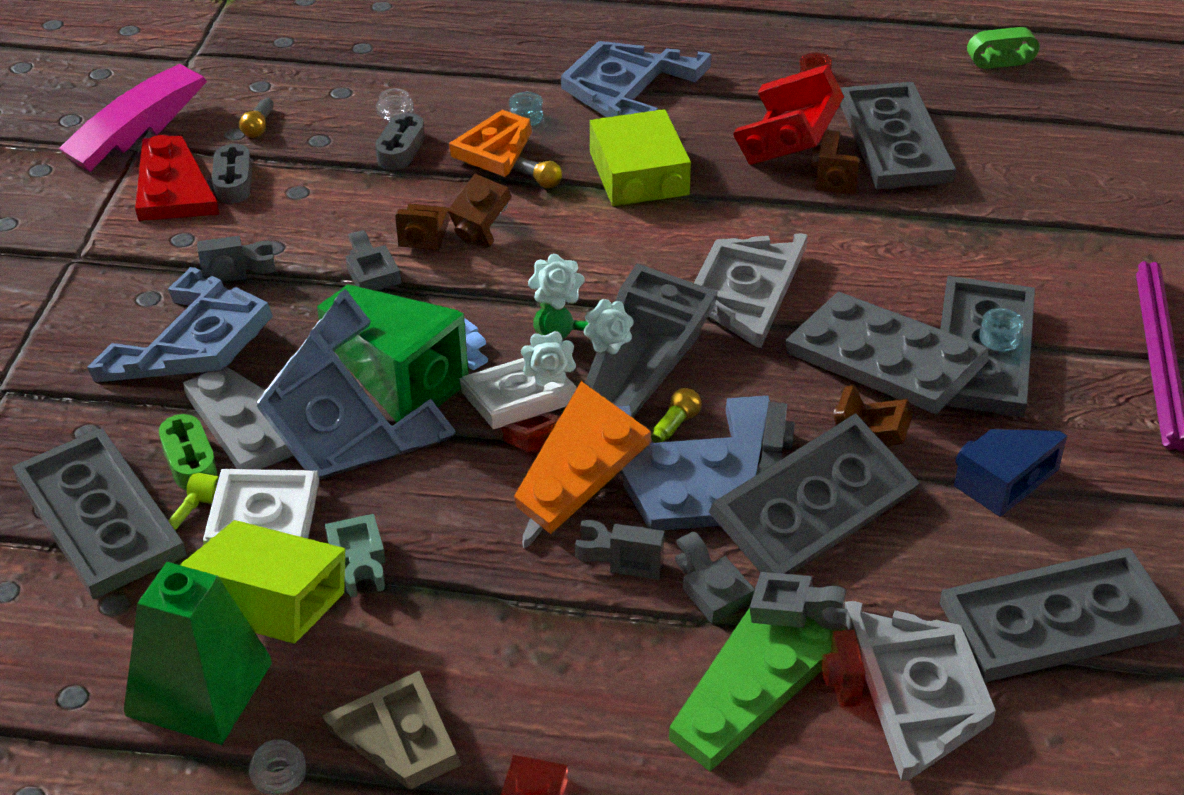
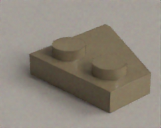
[322,671,461,789]

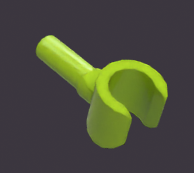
[168,473,219,530]

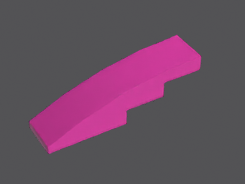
[59,64,207,172]

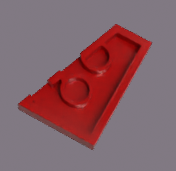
[135,135,220,221]

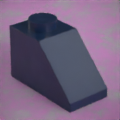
[954,429,1067,517]

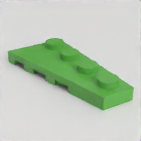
[669,608,851,772]

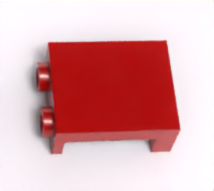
[733,64,844,165]

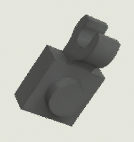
[345,230,401,291]
[197,236,276,282]
[756,401,795,475]
[575,520,664,580]
[675,532,755,624]
[750,572,848,630]

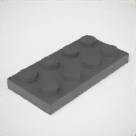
[840,82,956,189]
[940,276,1035,417]
[785,291,989,414]
[709,414,920,574]
[12,428,187,600]
[940,548,1181,682]

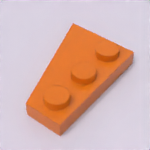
[514,381,652,534]

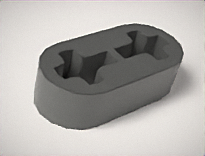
[375,113,425,170]
[212,144,252,204]

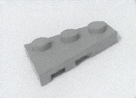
[183,367,294,470]

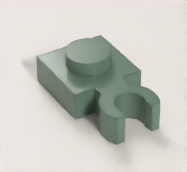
[325,514,386,597]

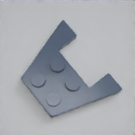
[561,41,712,117]
[87,267,273,382]
[257,289,456,480]
[617,396,770,530]

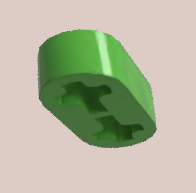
[967,27,1040,69]
[159,414,217,490]

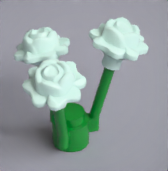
[521,254,634,386]

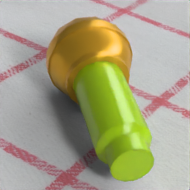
[651,388,702,443]

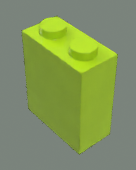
[590,109,691,207]
[180,520,345,644]

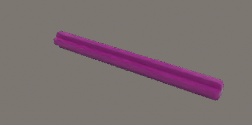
[1136,261,1184,451]

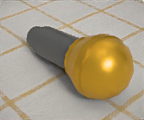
[239,98,274,138]
[513,157,562,189]

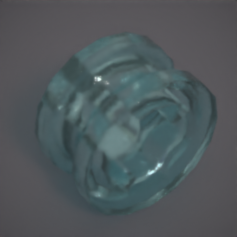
[509,92,543,126]
[979,308,1024,352]

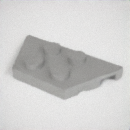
[694,233,808,348]
[844,601,996,781]

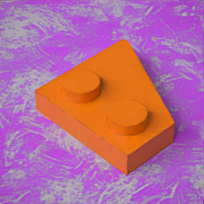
[449,110,532,177]

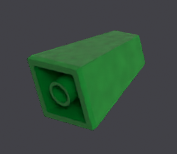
[317,284,469,422]
[124,562,272,745]

